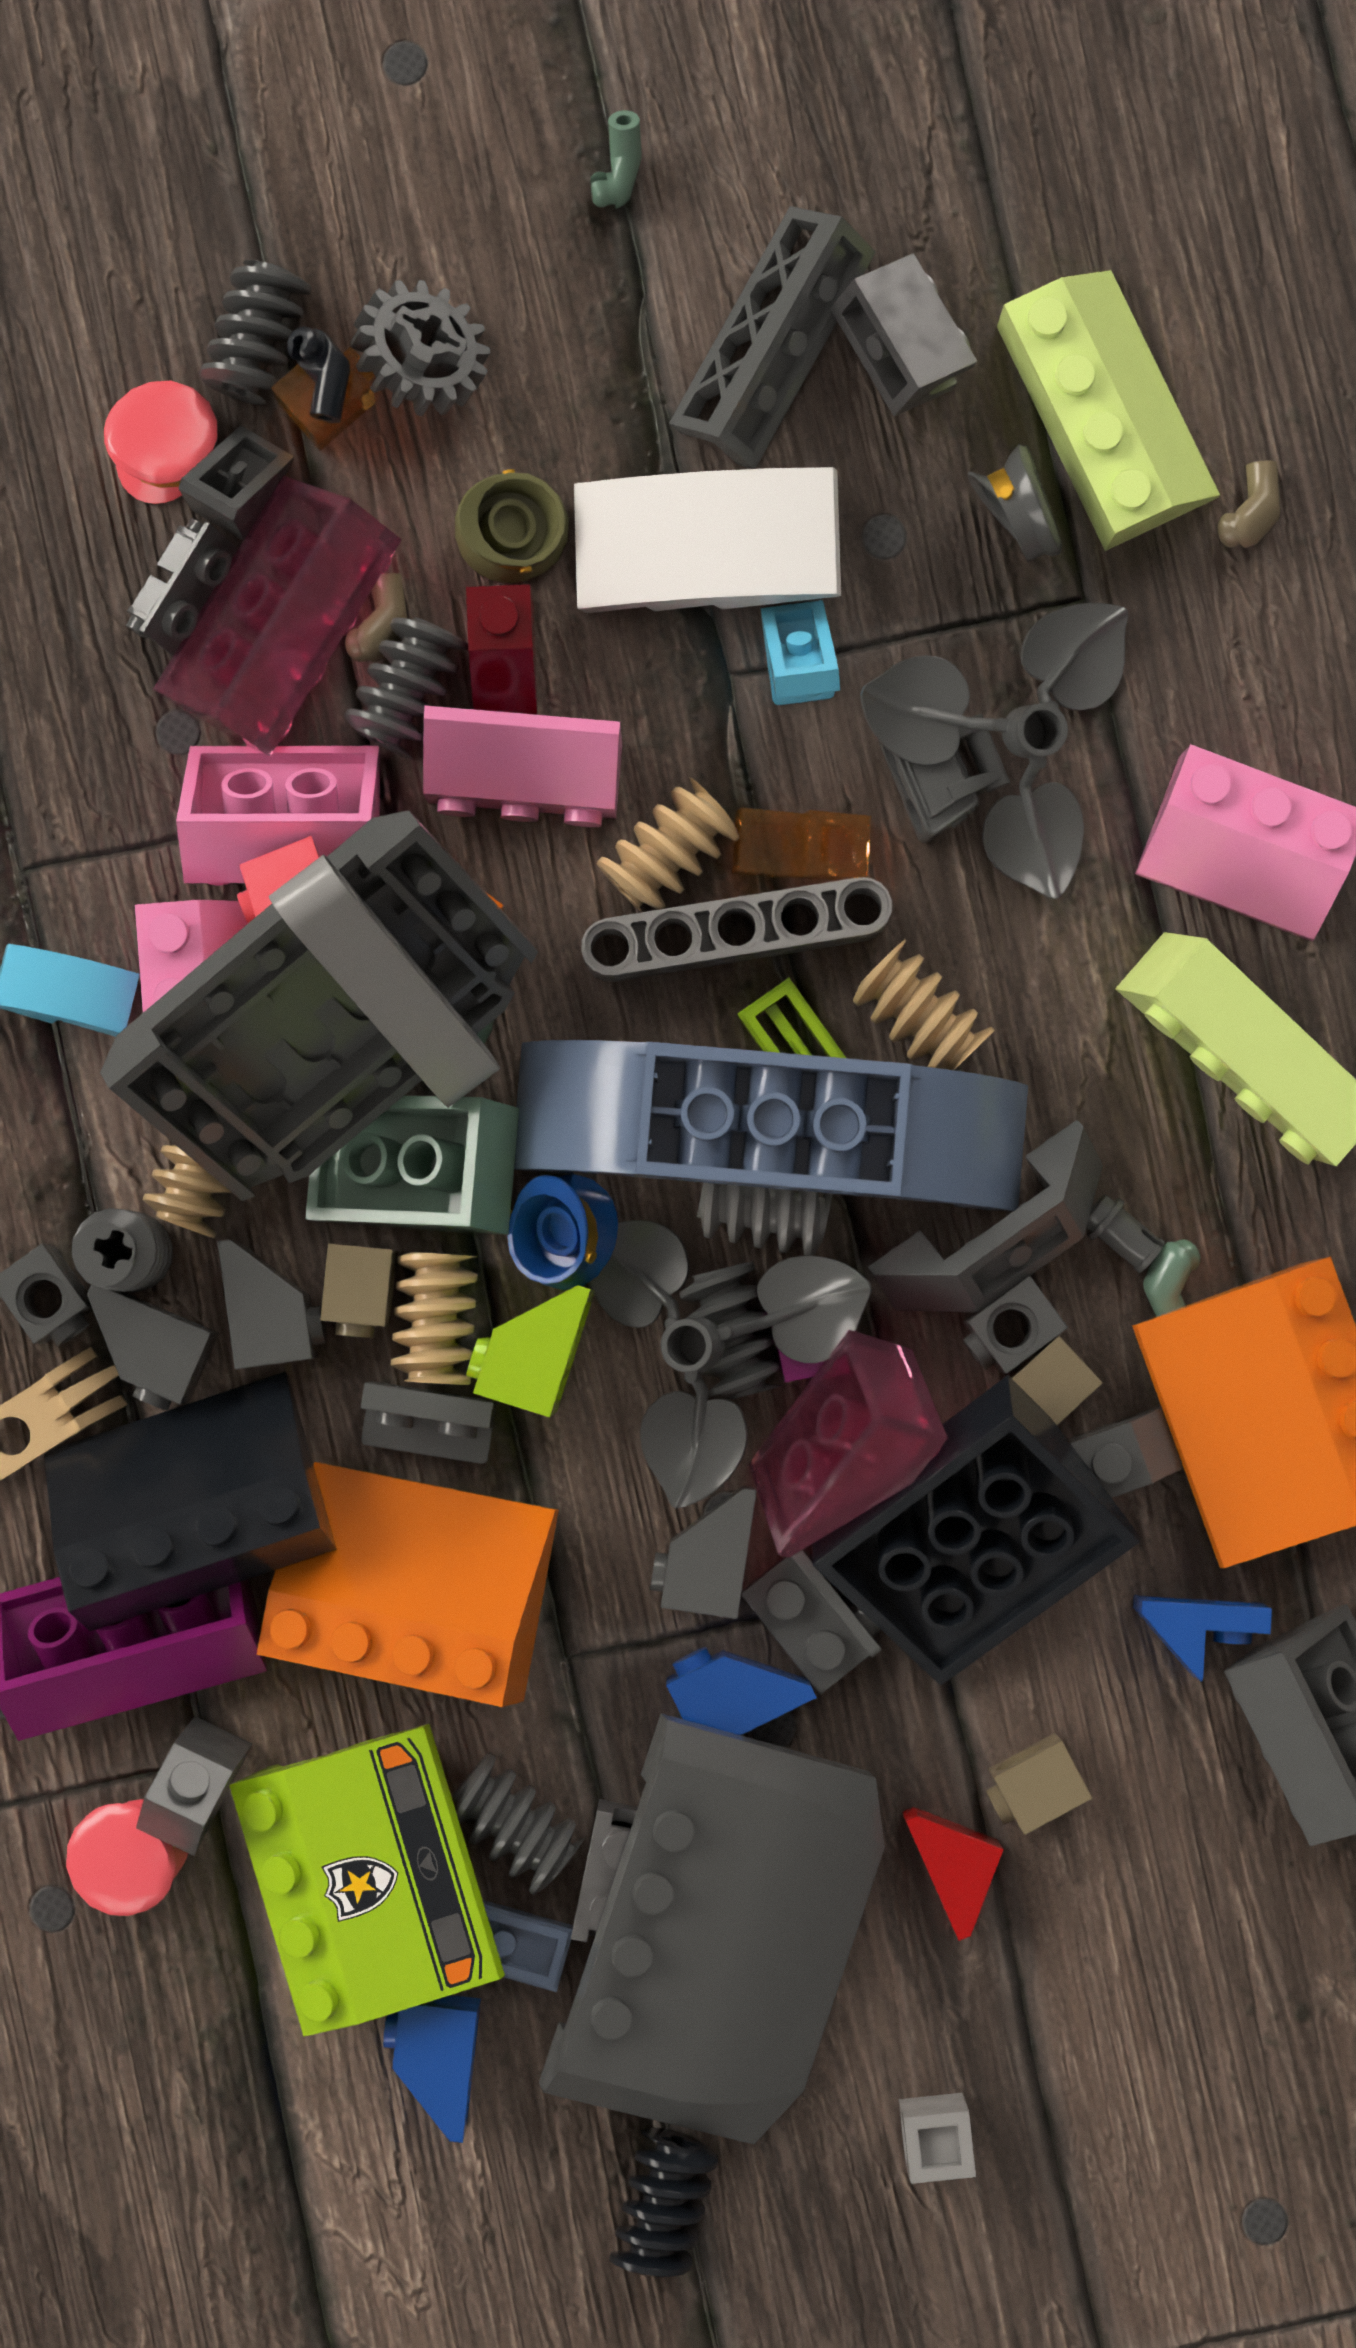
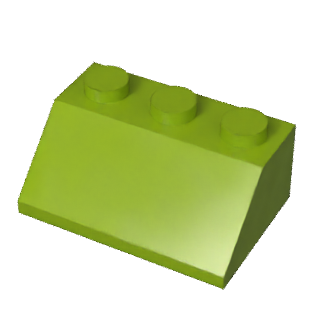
[466,1285,595,1418]

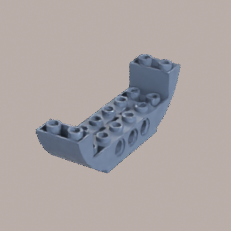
[514,1040,1028,1212]

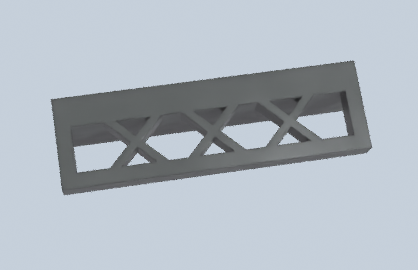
[669,206,876,469]

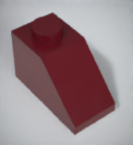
[466,584,538,715]

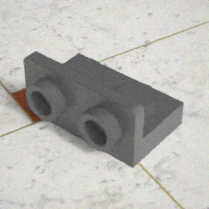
[361,1381,498,1464]
[741,1544,882,1695]

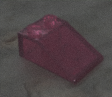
[748,1330,948,1558]

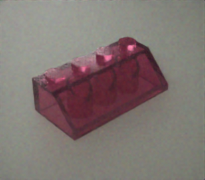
[153,476,402,756]

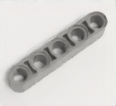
[268,854,500,1108]
[581,877,892,982]

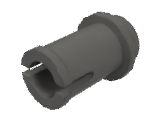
[1086,1194,1166,1273]

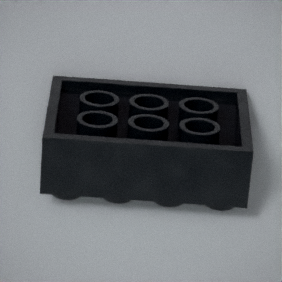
[44,1372,337,1632]
[812,1375,1140,1686]

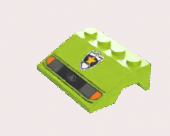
[229,1724,505,2037]

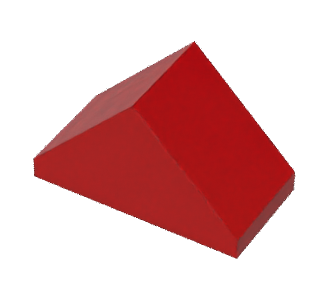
[902,1807,1004,1941]

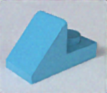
[761,600,840,705]

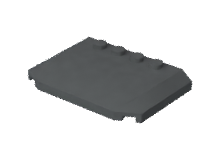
[100,810,538,1201]
[539,1713,885,2144]

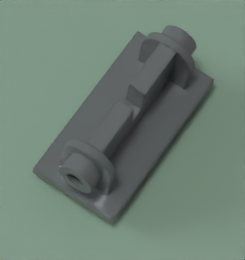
[125,518,239,656]

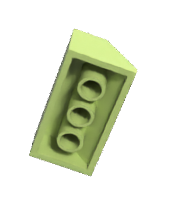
[997,270,1220,551]

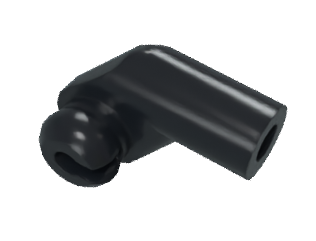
[287,326,350,423]

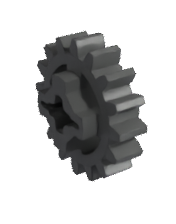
[350,280,490,416]

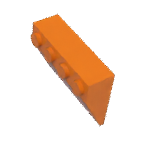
[1132,1256,1356,1568]
[256,1462,559,1707]

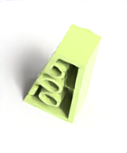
[1115,932,1356,1167]

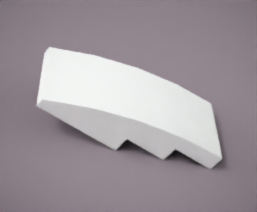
[574,467,841,613]

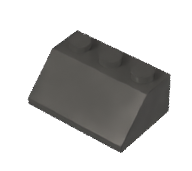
[1224,1604,1356,1846]

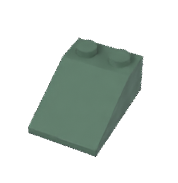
[305,1096,519,1235]

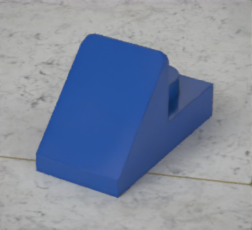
[1133,1595,1272,1682]

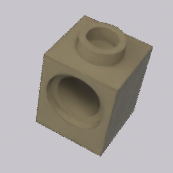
[320,1243,398,1338]
[1009,1335,1103,1425]
[985,1733,1093,1835]

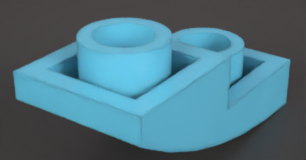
[0,944,140,1037]

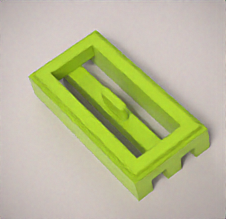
[737,978,846,1058]

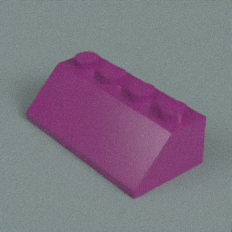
[0,1577,267,1741]

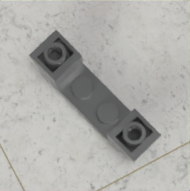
[868,1120,1103,1312]

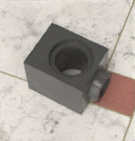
[0,1243,93,1347]
[962,1276,1068,1374]

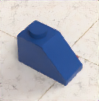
[666,1647,817,1735]
[383,1995,481,2143]

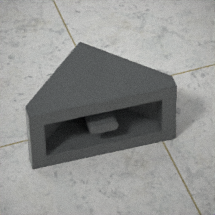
[178,425,294,542]

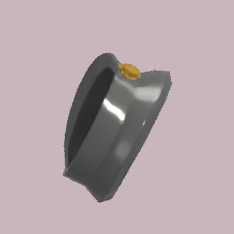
[968,444,1062,562]

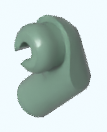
[590,110,642,209]
[1143,1239,1201,1317]

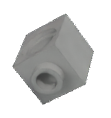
[899,2093,976,2184]

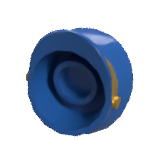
[507,1174,618,1291]

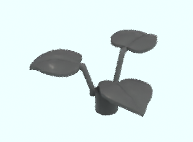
[860,603,1128,899]
[589,1220,872,1508]

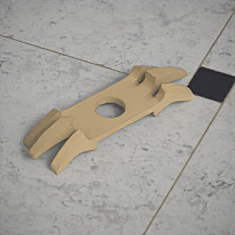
[0,1347,128,1481]

